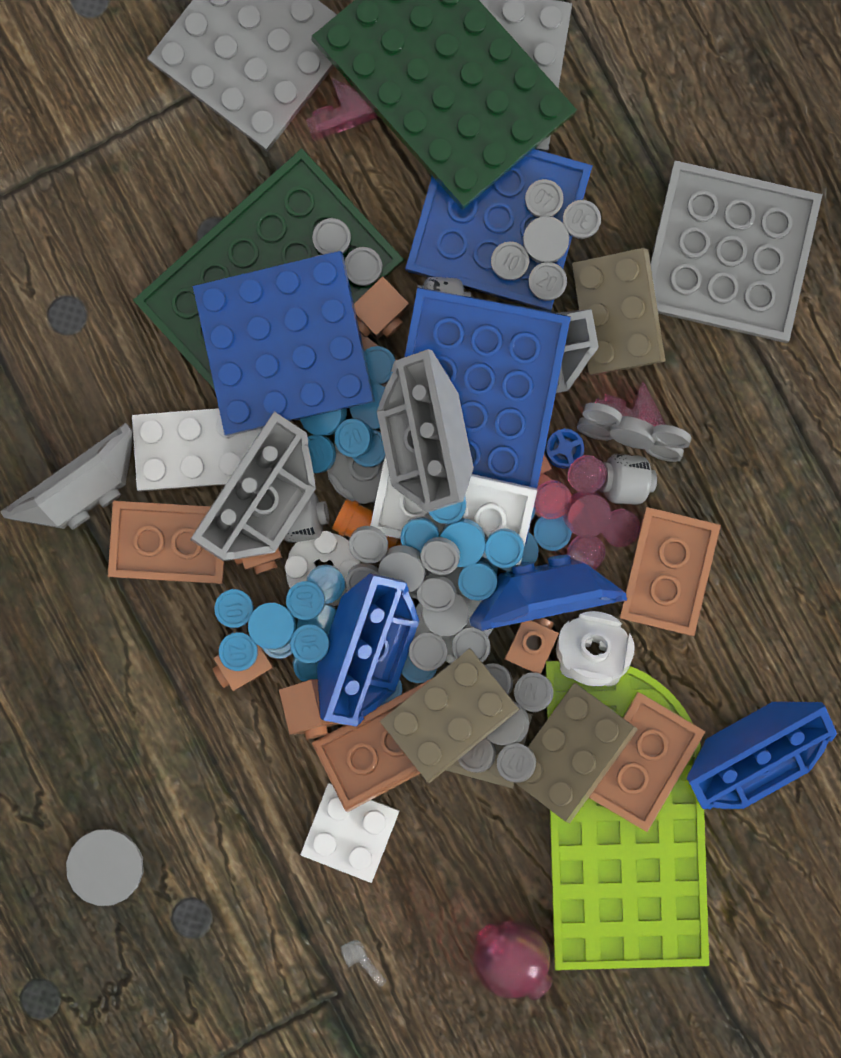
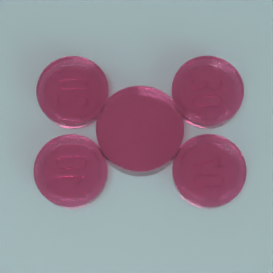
[534,455,640,569]

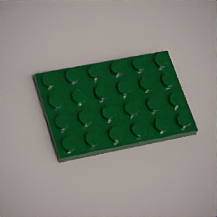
[311,0,577,210]
[133,148,404,390]

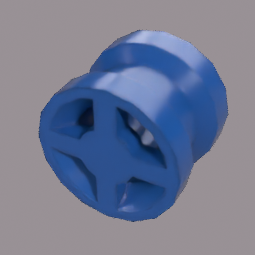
[545,429,584,469]

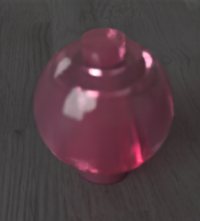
[473,920,553,1000]

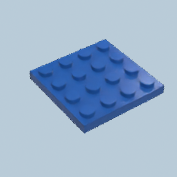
[405,149,593,312]
[193,251,375,436]

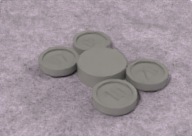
[491,179,601,301]
[312,218,383,286]
[577,403,691,462]
[346,526,460,612]
[409,567,490,671]
[458,663,553,783]

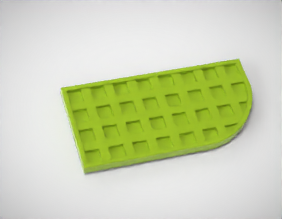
[545,661,709,970]

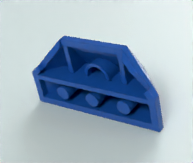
[470,555,627,631]
[317,573,419,727]
[687,702,837,809]

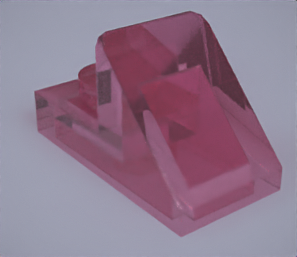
[306,79,380,141]
[594,381,666,427]

